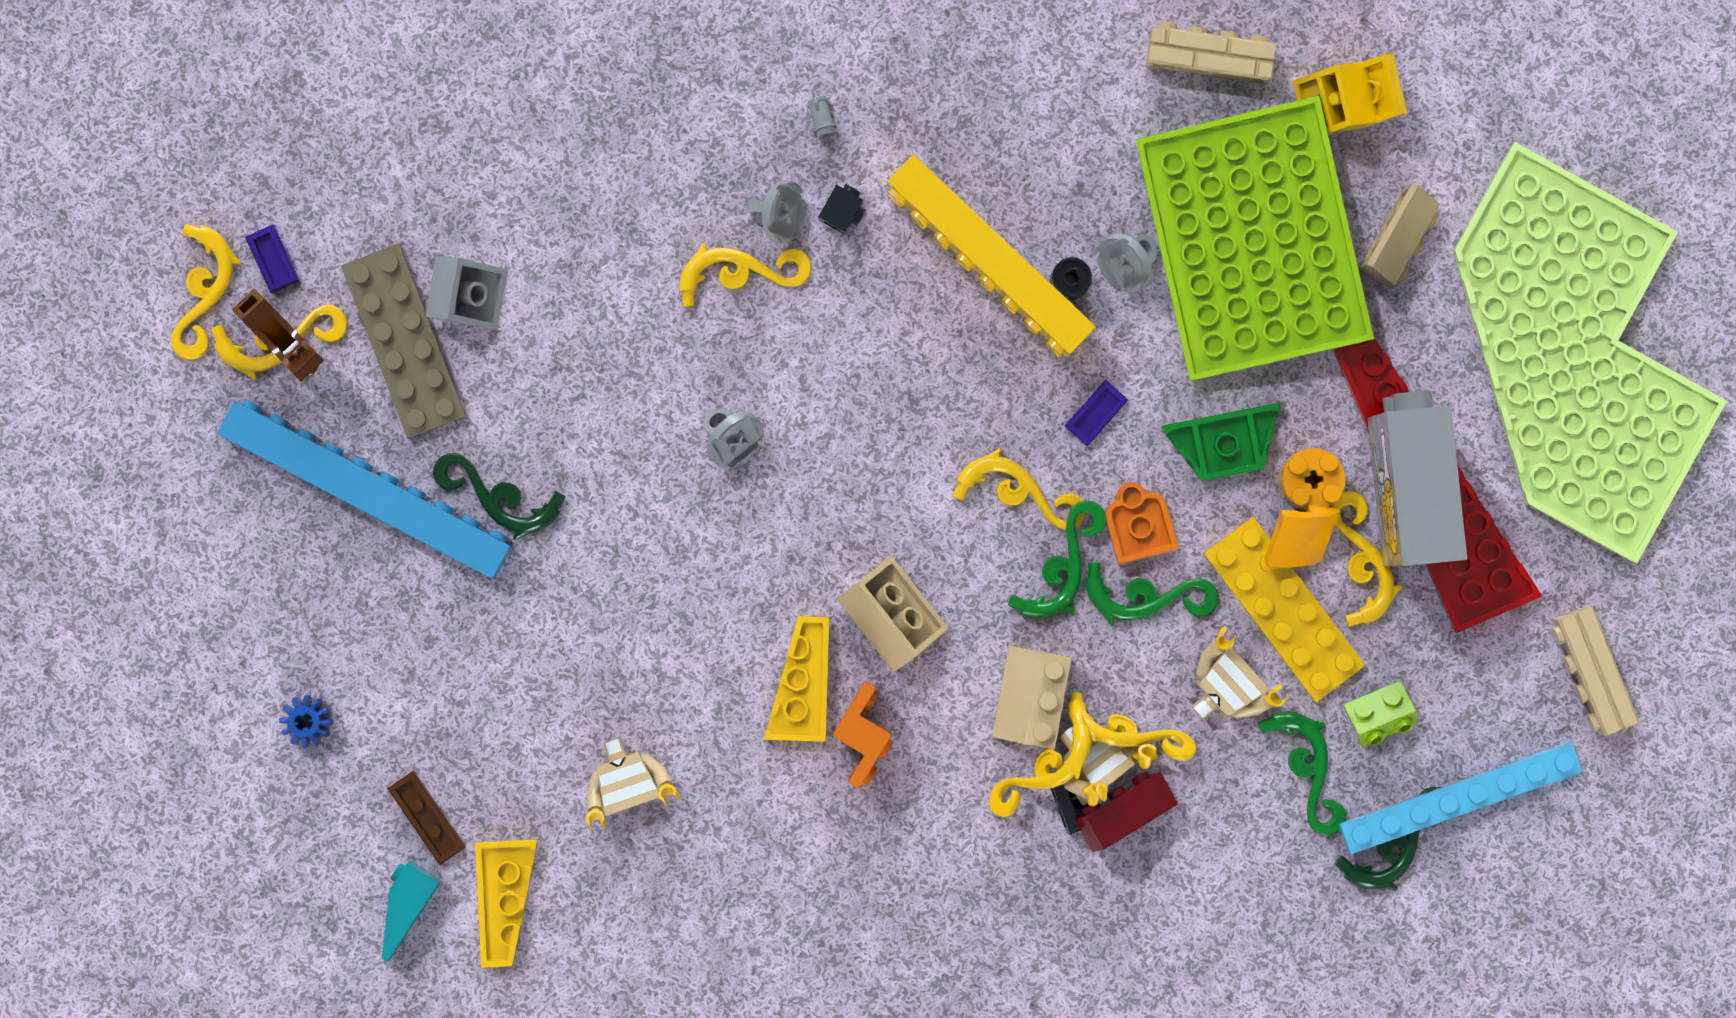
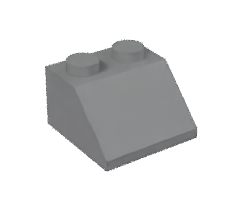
[425,256,507,330]

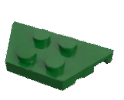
[1161,402,1280,481]

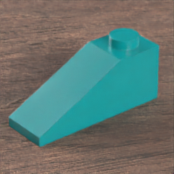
[382,860,442,962]

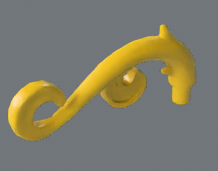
[170,223,241,360]
[679,243,812,307]
[211,305,348,381]
[952,448,1087,531]
[1330,491,1402,627]
[1068,692,1196,761]
[989,713,1092,818]

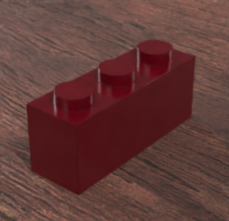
[1074,771,1178,852]

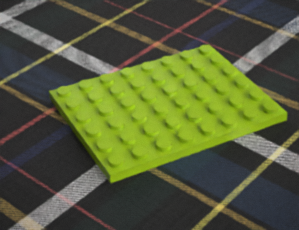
[1136,96,1374,382]

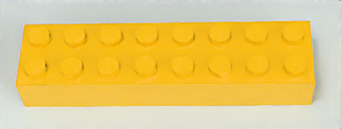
[887,154,1096,358]

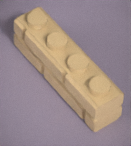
[1145,22,1276,84]
[1552,606,1639,736]

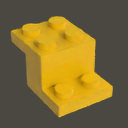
[1292,53,1408,135]

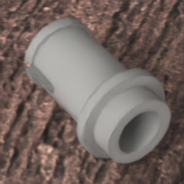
[807,97,837,138]

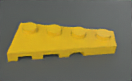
[764,616,829,742]
[475,839,538,968]

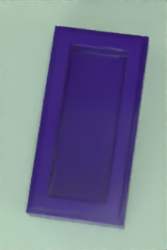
[245,224,300,294]
[1064,379,1128,446]

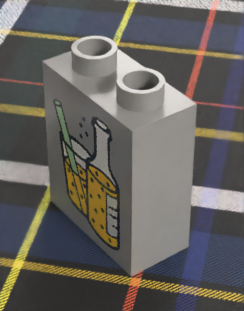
[1367,390,1467,566]

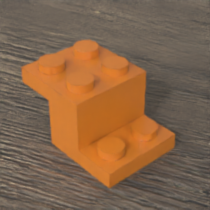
[832,680,894,789]

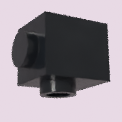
[818,184,866,235]

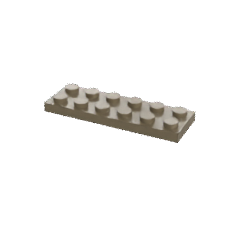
[341,243,467,439]

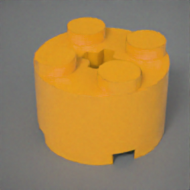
[1278,448,1345,511]

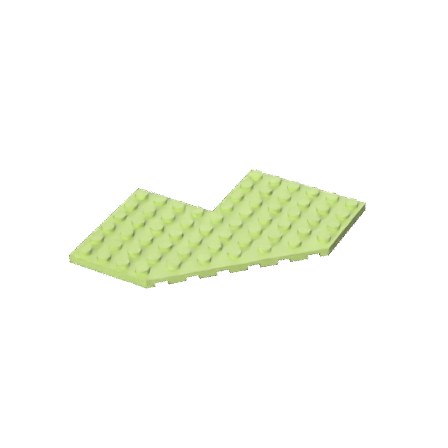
[1453,142,1727,564]

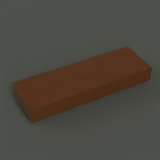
[387,771,466,865]

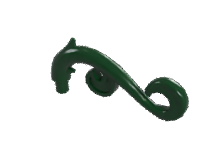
[433,453,566,540]
[1334,787,1447,891]

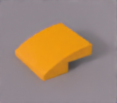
[1264,505,1339,568]

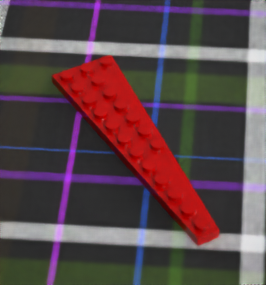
[1332,334,1542,633]

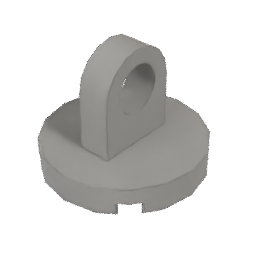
[746,181,807,243]
[1097,233,1157,293]
[703,408,764,468]

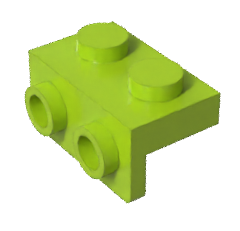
[1343,680,1418,747]

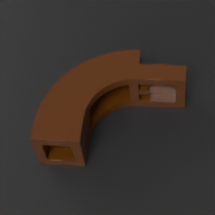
[232,288,324,382]

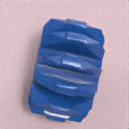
[279,694,334,748]

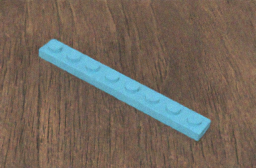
[1338,742,1583,854]

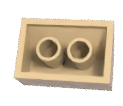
[1358,182,1440,288]
[837,556,949,672]
[992,645,1072,750]

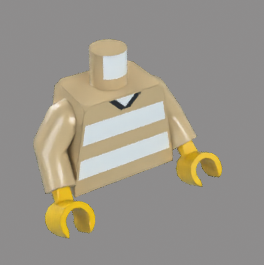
[1192,627,1289,719]
[1059,726,1157,806]
[586,738,681,831]

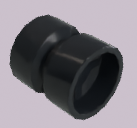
[1050,257,1092,301]

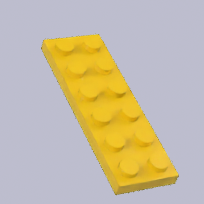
[1203,516,1365,702]

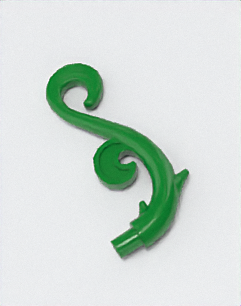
[1007,500,1107,619]
[1085,563,1219,627]
[1258,711,1346,835]

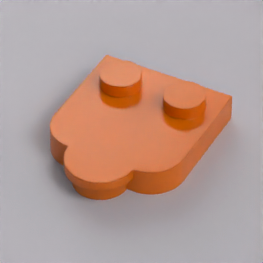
[1106,482,1179,566]

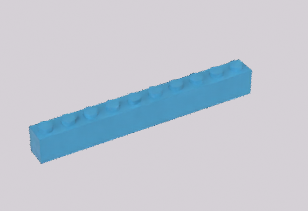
[217,399,513,579]

